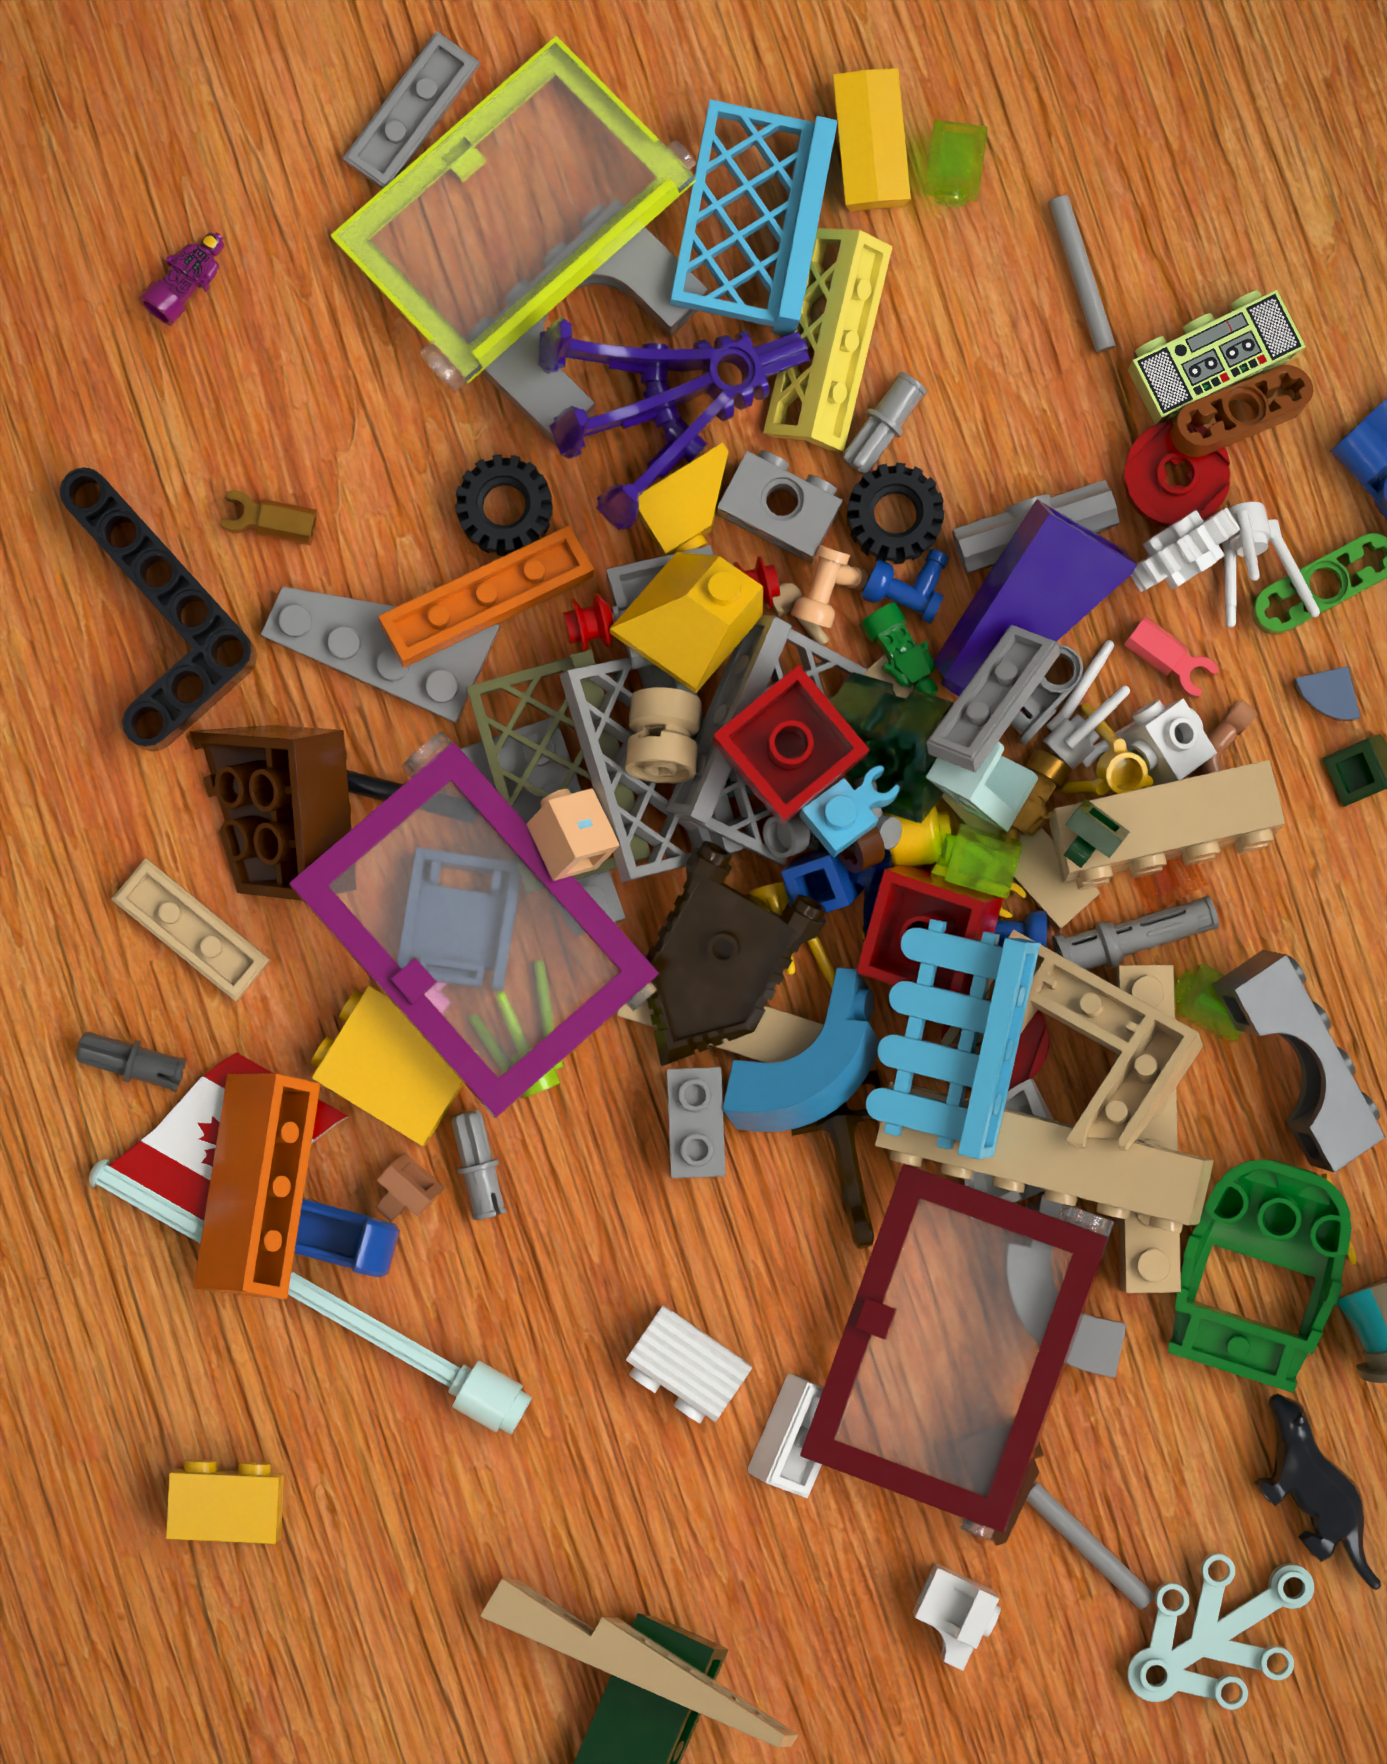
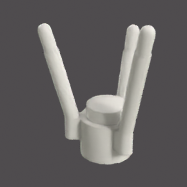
[1222,502,1320,628]
[1043,640,1136,771]

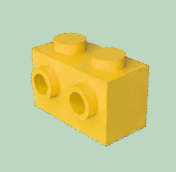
[166,1460,284,1544]

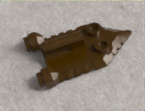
[645,841,826,1066]

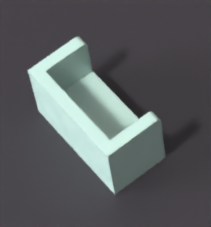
[926,741,1038,832]

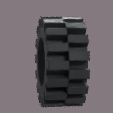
[455,454,553,556]
[846,462,945,564]

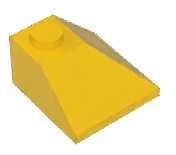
[610,552,763,693]

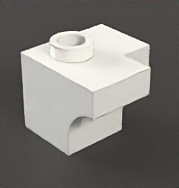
[912,1563,1001,1671]

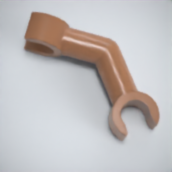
[1200,699,1259,775]

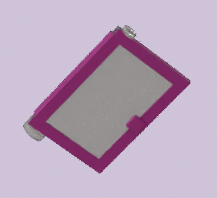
[289,731,659,1119]

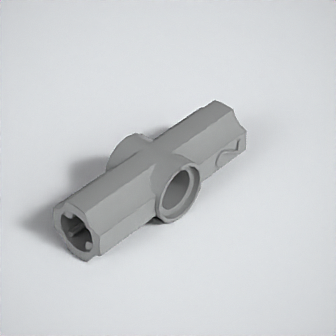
[952,480,1120,575]

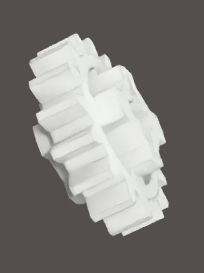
[1130,508,1240,592]

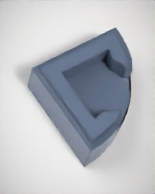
[1293,666,1361,721]

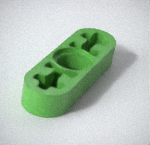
[1252,533,1387,635]

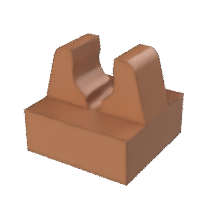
[375,1153,445,1222]

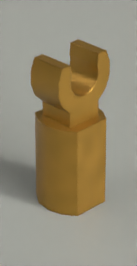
[220,490,317,545]

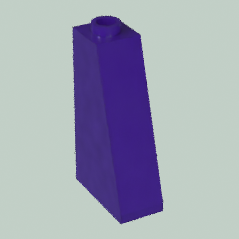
[934,499,1137,696]

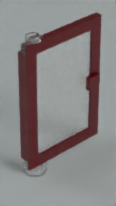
[800,1163,1114,1539]

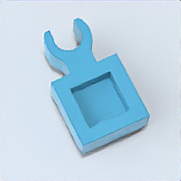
[799,766,900,858]

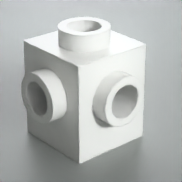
[1119,698,1217,787]

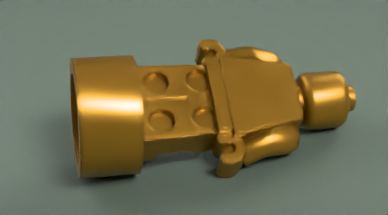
[996,749,1072,850]

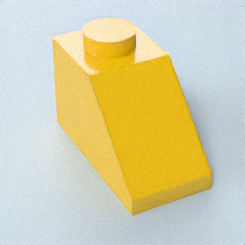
[638,442,729,556]

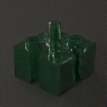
[830,672,953,824]

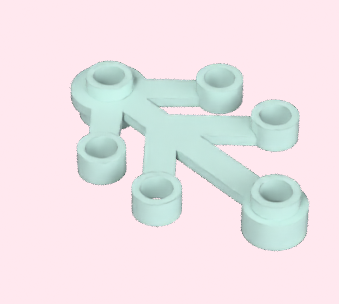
[1127,1553,1314,1710]

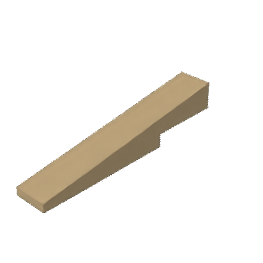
[480,1579,799,1748]

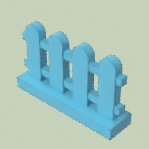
[866,919,1040,1160]

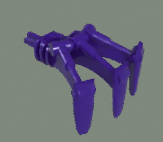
[538,317,810,530]

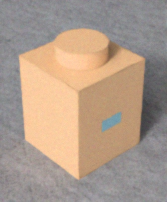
[526,788,620,881]

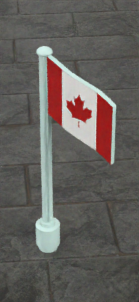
[89,1053,532,1435]

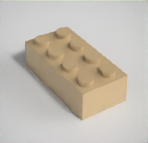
[1049,760,1285,890]

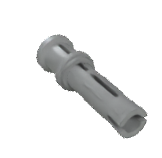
[1052,896,1219,970]

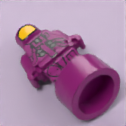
[139,232,224,326]

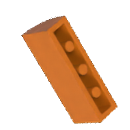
[193,1074,320,1299]

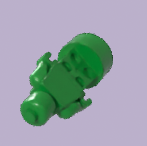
[859,602,938,702]

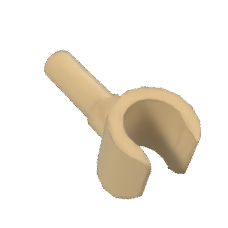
[772,582,830,645]

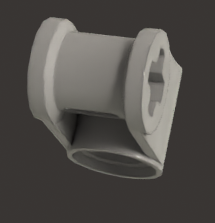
[1010,644,1083,746]

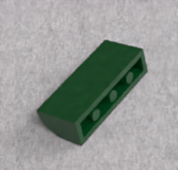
[573,1613,729,1764]

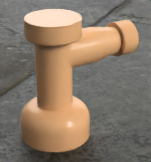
[790,545,868,628]

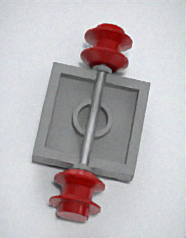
[563,545,781,669]

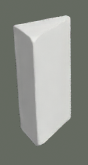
[748,1374,849,1499]

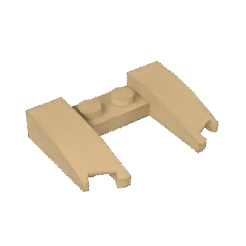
[941,930,1203,1151]

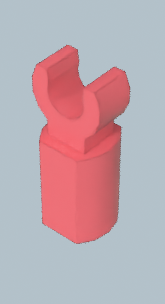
[1124,616,1219,699]

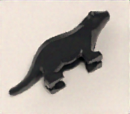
[1253,1393,1381,1590]

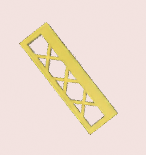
[763,228,893,452]

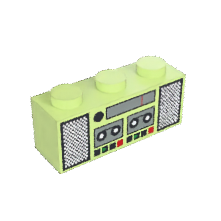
[1127,290,1306,425]

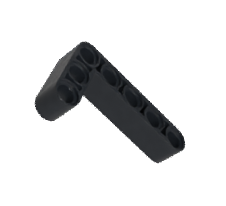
[60,467,257,751]

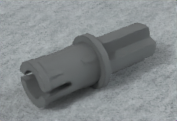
[76,1032,187,1092]

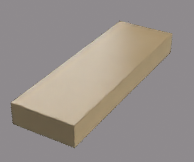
[111,858,272,1002]

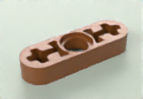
[1170,365,1313,457]

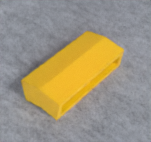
[833,68,911,212]

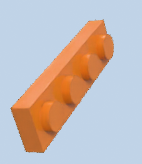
[378,525,594,668]

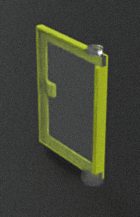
[330,36,696,393]

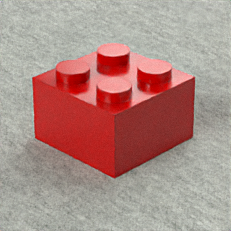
[712,664,870,826]
[856,865,1004,995]

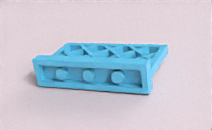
[669,99,838,336]

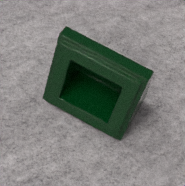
[1322,734,1387,807]

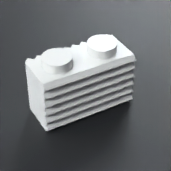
[626,1305,752,1423]

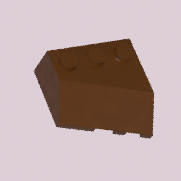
[190,725,357,901]

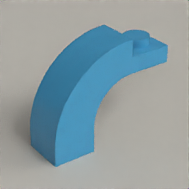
[722,968,880,1132]

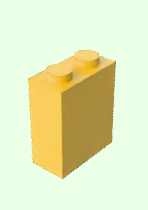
[310,986,482,1146]

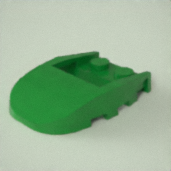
[1168,1159,1352,1393]

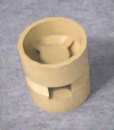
[625,687,702,783]

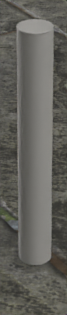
[1048,195,1116,353]
[1026,1482,1155,1610]

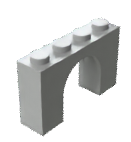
[467,200,709,447]

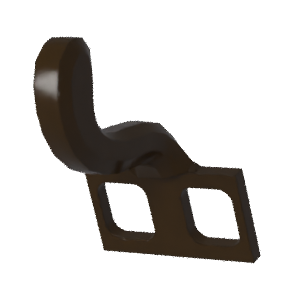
[791,1070,881,1249]

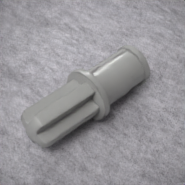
[843,372,927,474]
[451,1110,507,1220]

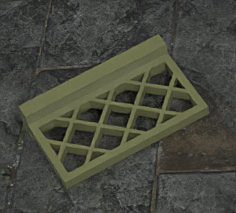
[467,649,651,895]

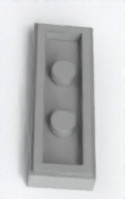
[343,31,480,189]
[926,625,1060,773]

